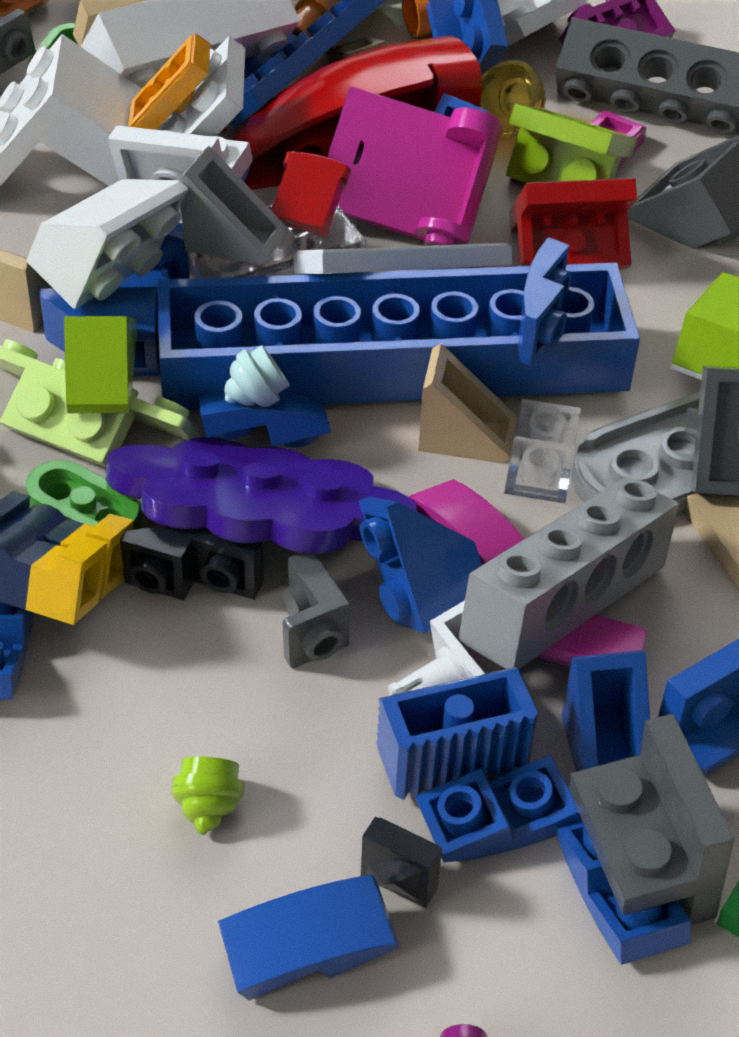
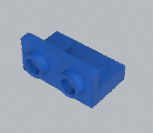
[426,0,509,84]
[658,639,739,777]

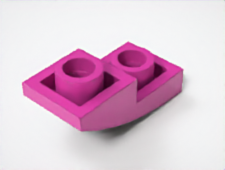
[409,479,524,565]

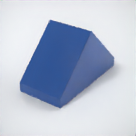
[561,650,650,772]

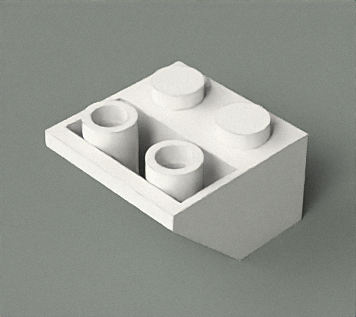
[26,179,189,309]

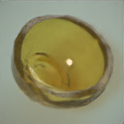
[480,59,546,141]

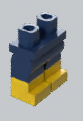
[0,491,134,625]

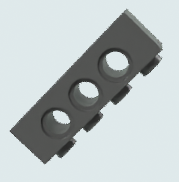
[556,17,739,133]

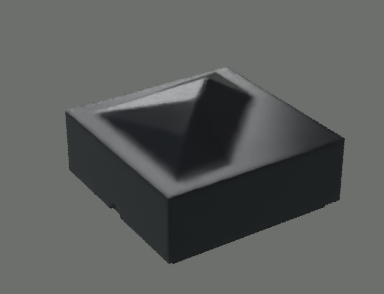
[360,816,442,909]

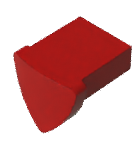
[271,152,351,237]

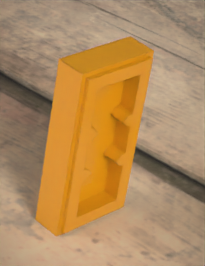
[128,33,211,130]

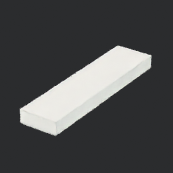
[293,243,512,274]

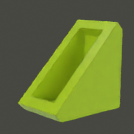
[64,316,138,414]

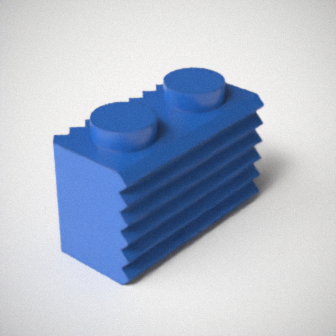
[376,667,538,800]

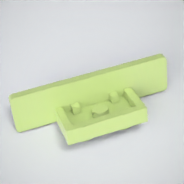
[0,339,202,468]

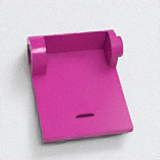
[327,86,504,246]

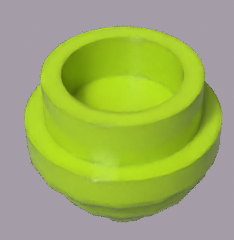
[171,756,245,835]

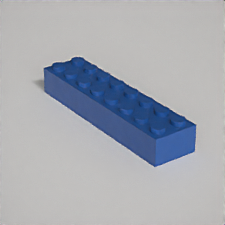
[157,263,640,411]

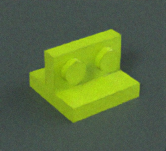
[505,103,637,183]

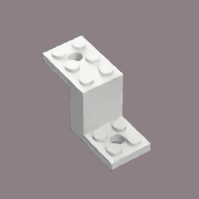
[0,34,245,186]

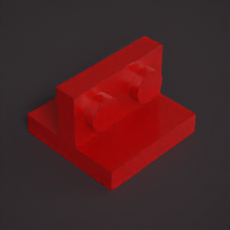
[509,178,637,270]

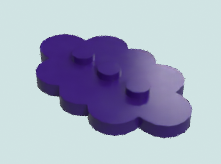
[105,437,417,554]

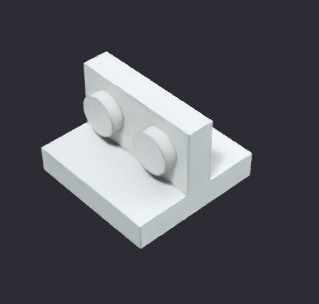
[107,125,253,223]

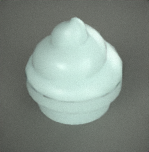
[224,345,290,407]

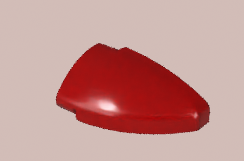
[233,36,482,190]

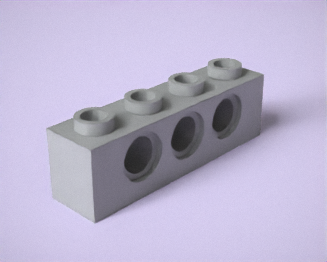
[458,476,680,669]

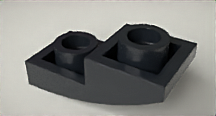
[120,527,264,601]

